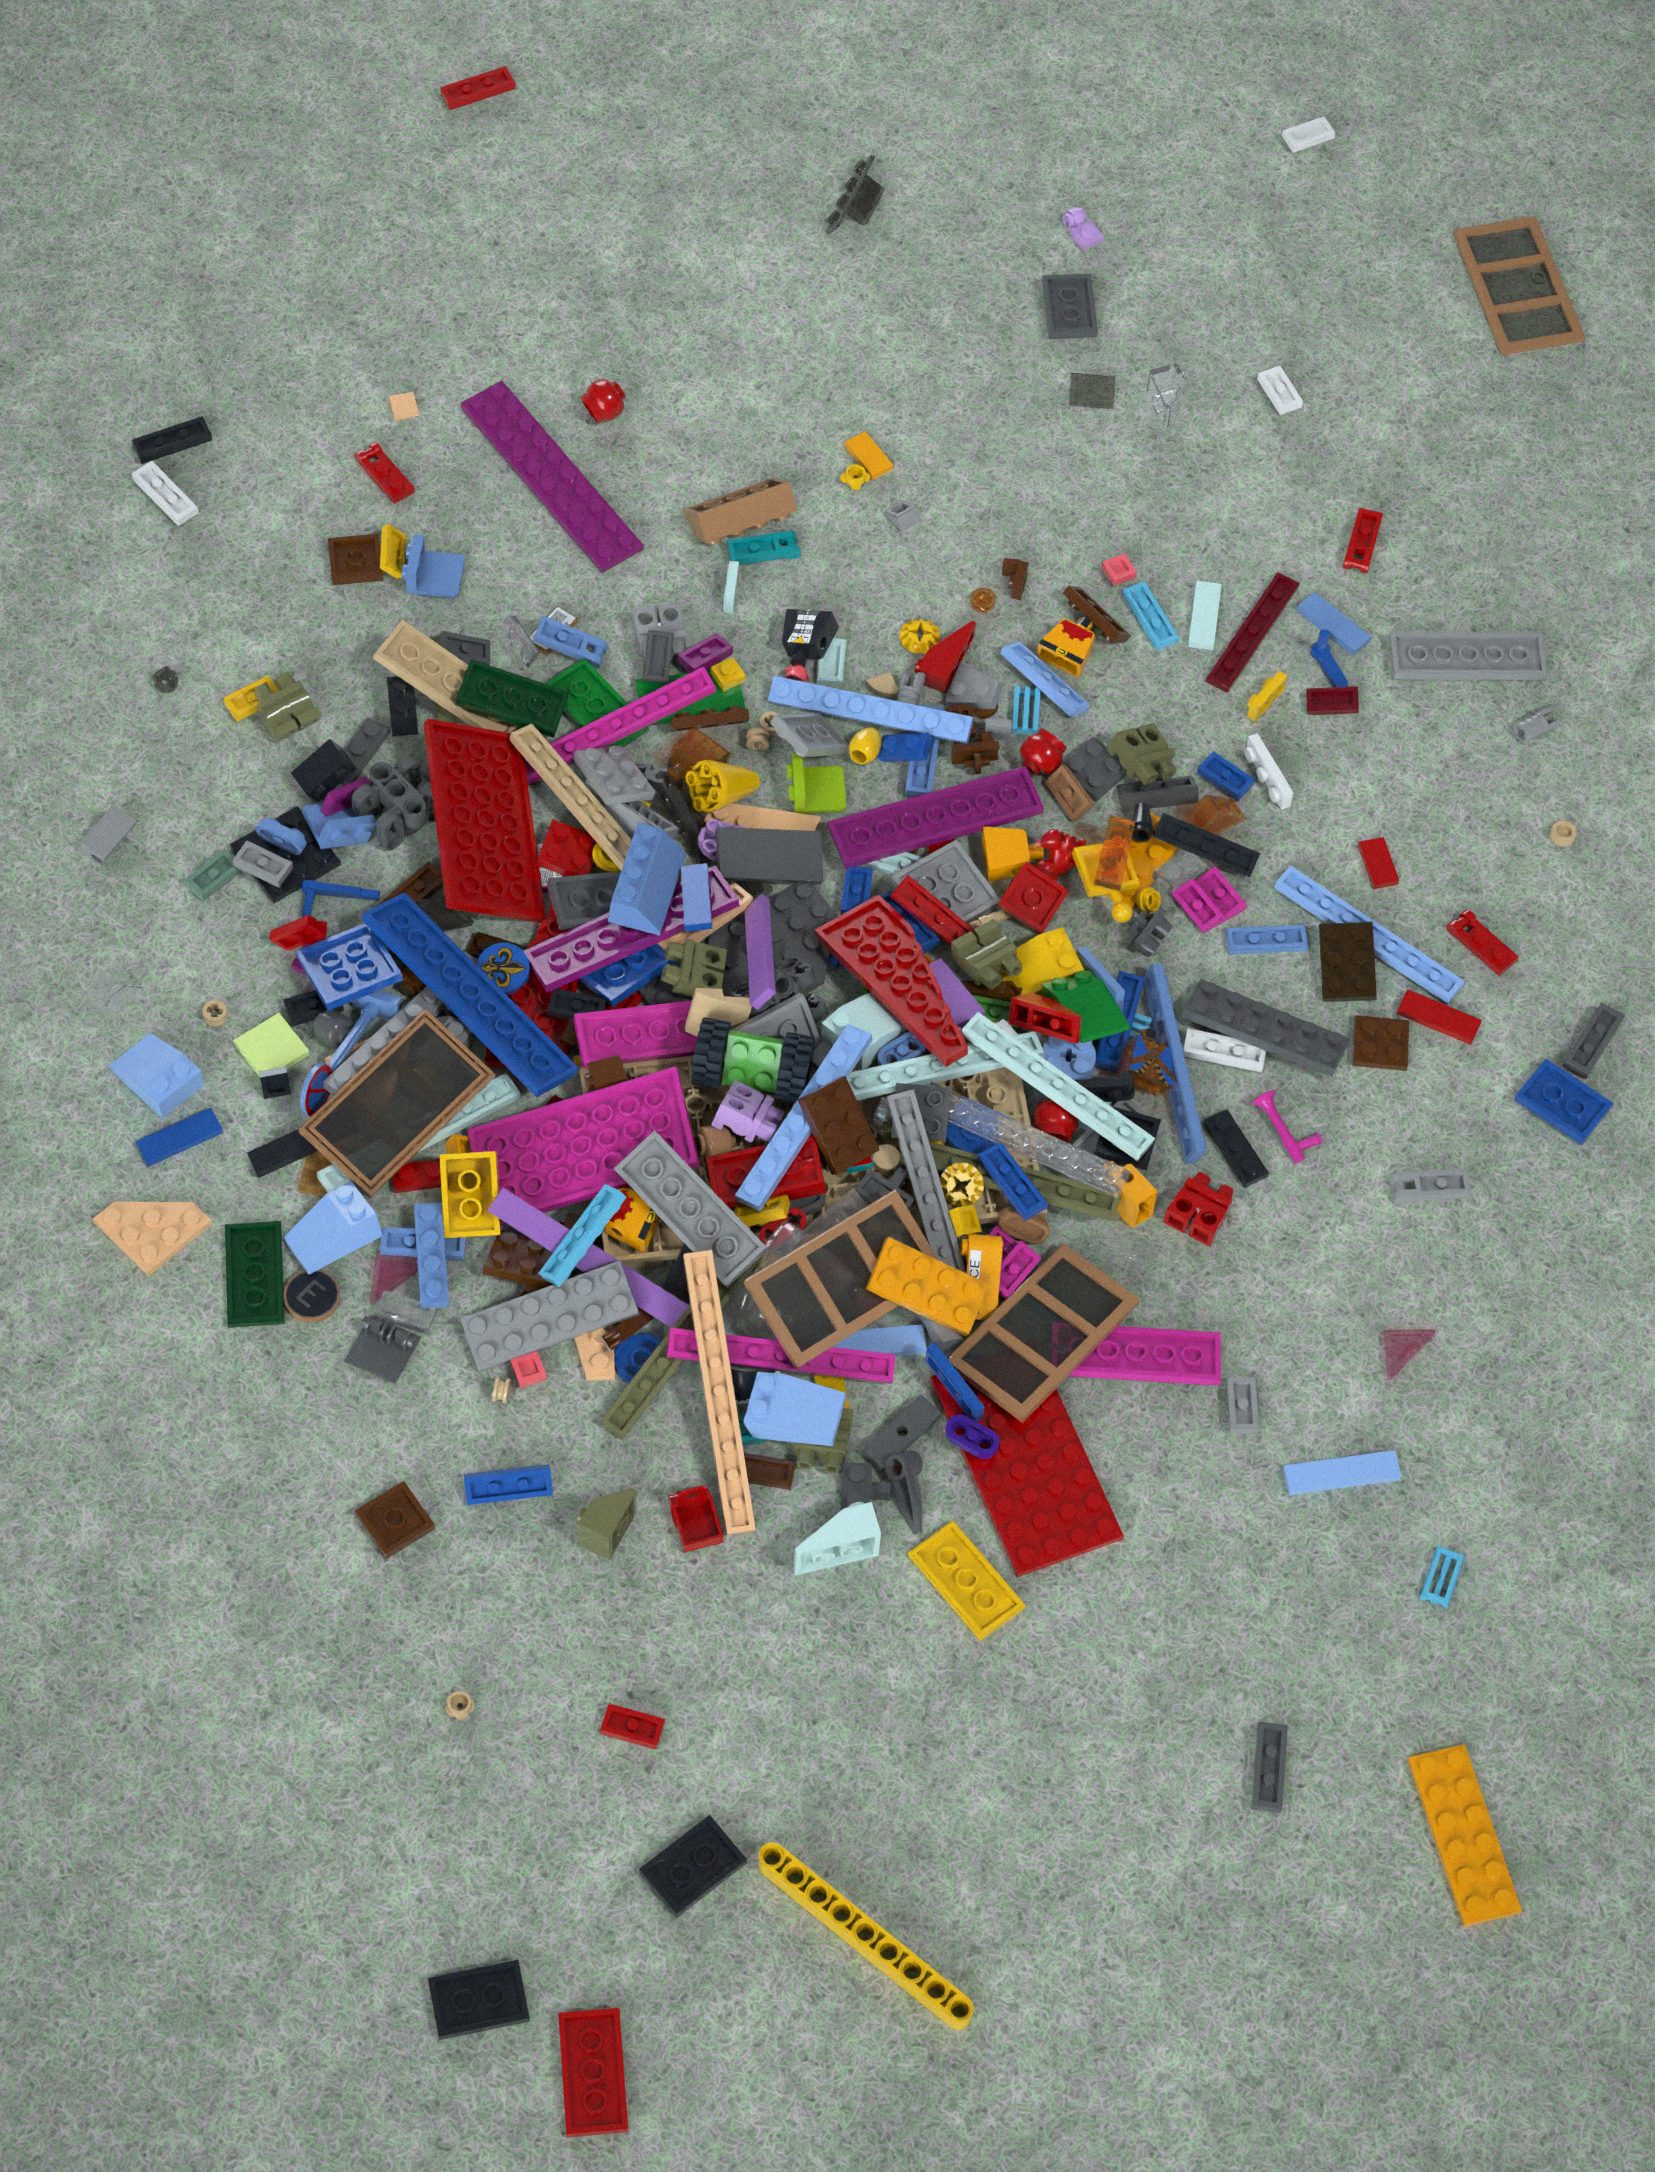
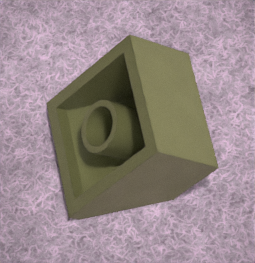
[576,1488,637,1560]

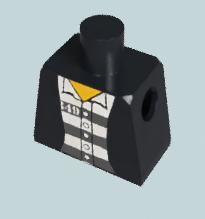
[782,609,839,667]

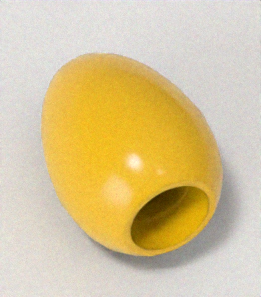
[848,727,881,765]

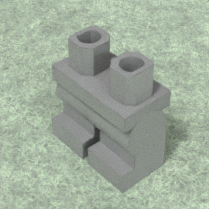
[631,602,686,661]

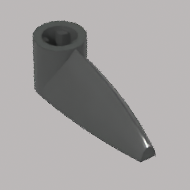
[885,1451,923,1535]

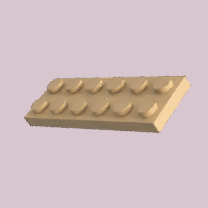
[373,619,518,733]

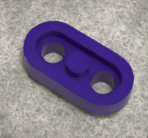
[945,1415,999,1459]

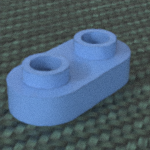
[255,818,307,855]
[877,1032,927,1066]

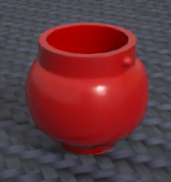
[580,379,626,424]
[1020,728,1067,776]
[1033,1098,1079,1143]

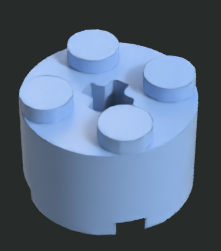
[1043,1036,1096,1080]

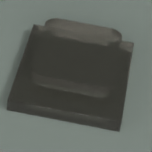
[1069,373,1115,409]
[415,895,474,932]

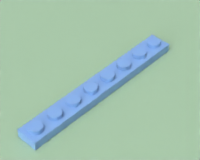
[768,676,974,744]
[1274,866,1465,1004]
[735,1024,873,1212]

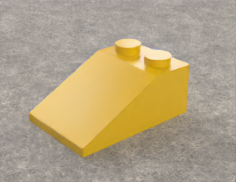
[1000,927,1084,1001]
[440,1151,501,1238]

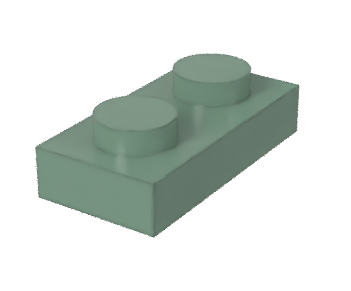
[185,848,243,901]

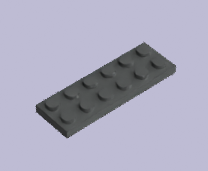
[1182,979,1350,1077]

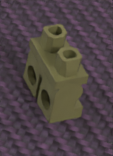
[254,672,322,743]
[1106,723,1177,785]
[951,919,1022,990]
[661,938,727,997]
[794,1408,853,1474]

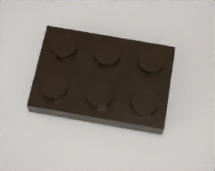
[1319,922,1377,1002]

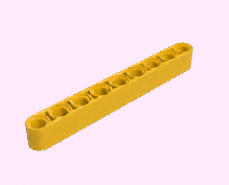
[758,1842,974,2030]

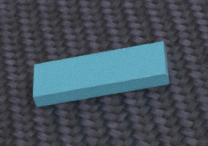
[1122,581,1179,650]

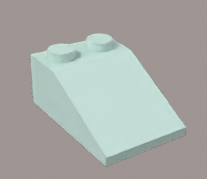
[821,992,908,1070]
[794,1502,881,1575]

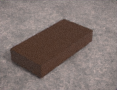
[744,1453,796,1490]

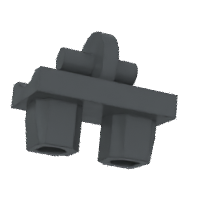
[1126,907,1173,957]

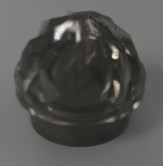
[152,666,178,693]

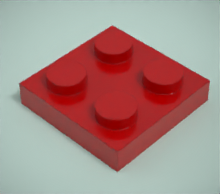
[536,819,597,876]
[996,861,1069,935]

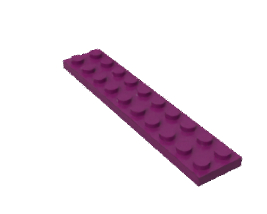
[461,381,644,573]

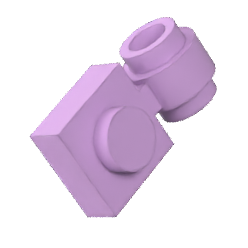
[1063,207,1104,251]

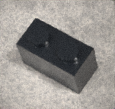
[387,676,418,737]
[291,739,358,802]

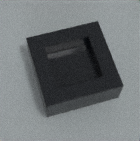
[259,1066,291,1099]

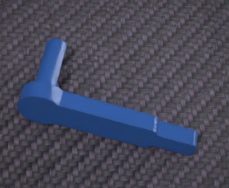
[1311,629,1348,687]
[301,880,380,917]

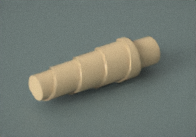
[967,910,1012,929]

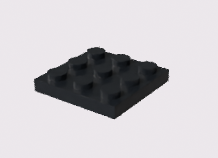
[230,806,341,904]

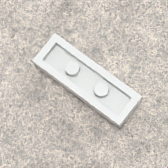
[132,461,199,526]
[1244,733,1294,810]
[1184,1028,1266,1073]

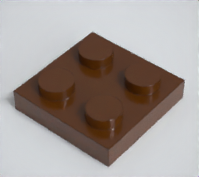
[328,533,384,585]
[1353,1015,1409,1071]
[355,1481,435,1559]

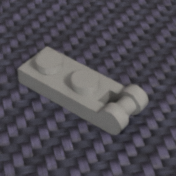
[1390,1168,1471,1204]

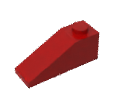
[914,621,976,693]
[1008,993,1082,1044]

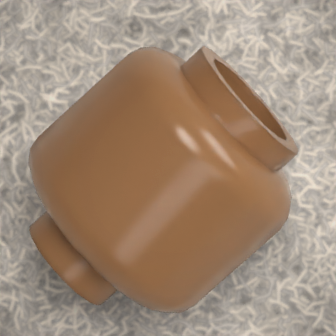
[693,1125,736,1161]

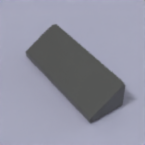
[1116,776,1199,812]

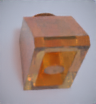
[1185,794,1247,834]

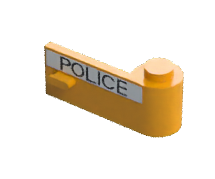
[960,1234,1003,1320]

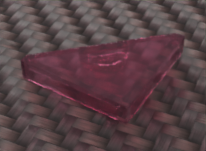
[370,1254,418,1305]
[1382,1329,1435,1380]

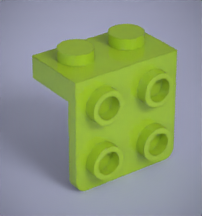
[786,753,846,814]

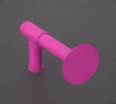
[1252,1090,1322,1164]

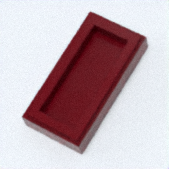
[1306,686,1359,715]

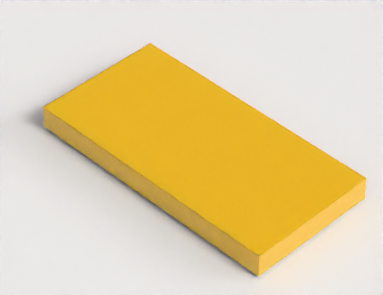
[908,1520,1026,1641]

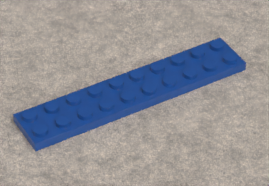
[362,893,579,1097]

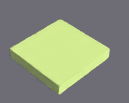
[233,1013,310,1077]

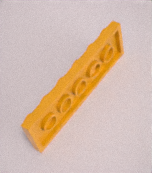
[1407,1744,1522,1927]

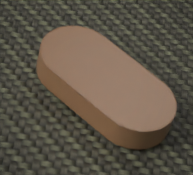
[998,1206,1050,1244]

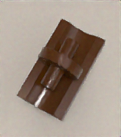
[951,732,1000,774]

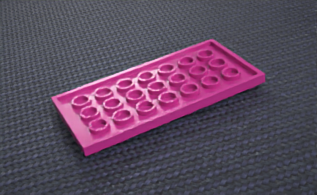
[467,1066,700,1226]

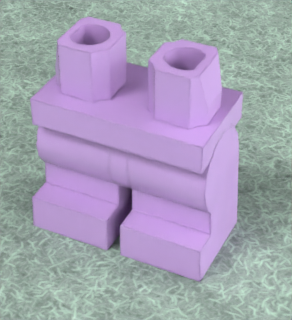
[711,1080,785,1143]

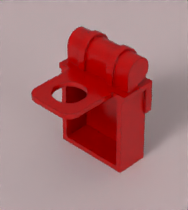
[668,1485,723,1553]

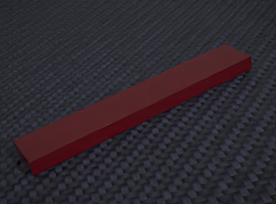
[1205,572,1300,693]

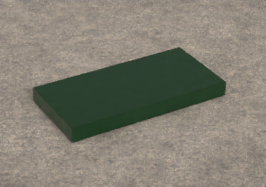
[455,659,570,738]
[225,1221,285,1328]

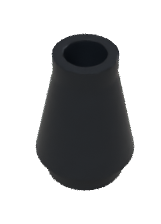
[1128,803,1154,842]

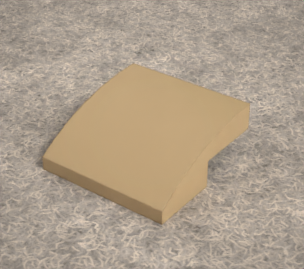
[685,988,752,1036]

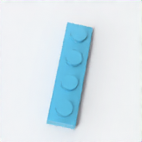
[538,1184,626,1287]

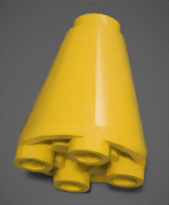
[685,760,760,813]

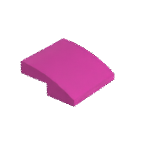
[1171,867,1247,933]
[964,1225,1042,1299]

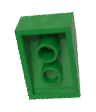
[1042,971,1130,1043]

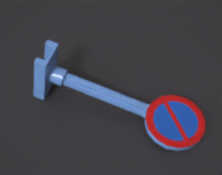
[300,990,402,1117]

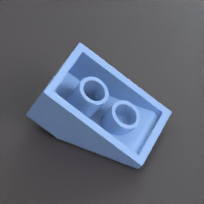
[108,1033,204,1119]
[284,1181,383,1274]
[743,1372,847,1446]

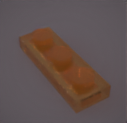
[1094,815,1135,891]

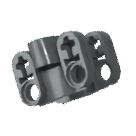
[351,756,435,851]
[731,957,829,1023]

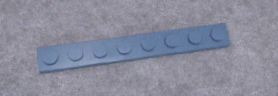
[1142,963,1206,1164]

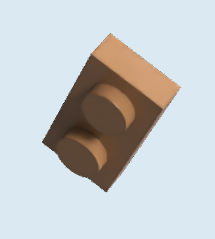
[1045,765,1095,821]

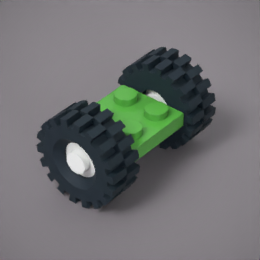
[691,1017,815,1103]

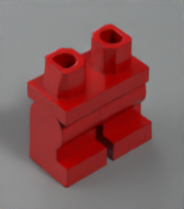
[1163,1172,1234,1247]

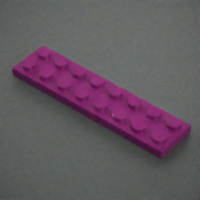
[828,766,1044,869]
[524,865,740,992]

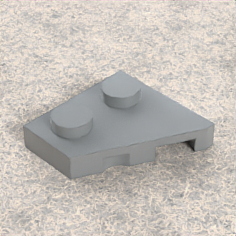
[945,663,1002,709]

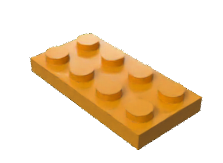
[1099,812,1179,910]
[866,1237,988,1336]

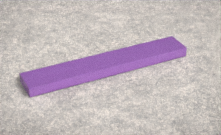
[744,894,776,1010]

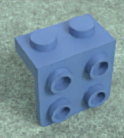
[402,534,465,599]
[302,803,377,849]

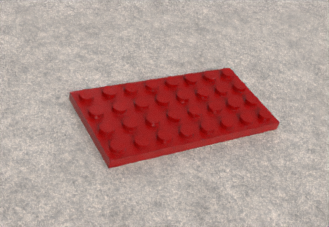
[423,719,546,923]
[930,1341,1124,1578]

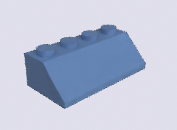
[608,823,686,936]

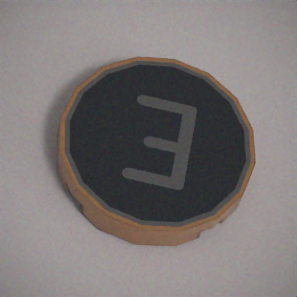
[284,1270,340,1323]

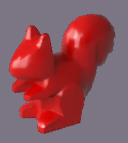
[1035,829,1086,882]

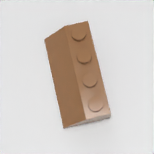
[682,478,798,545]

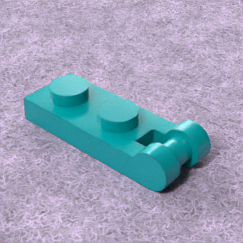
[727,531,801,565]

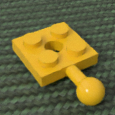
[1072,840,1140,923]

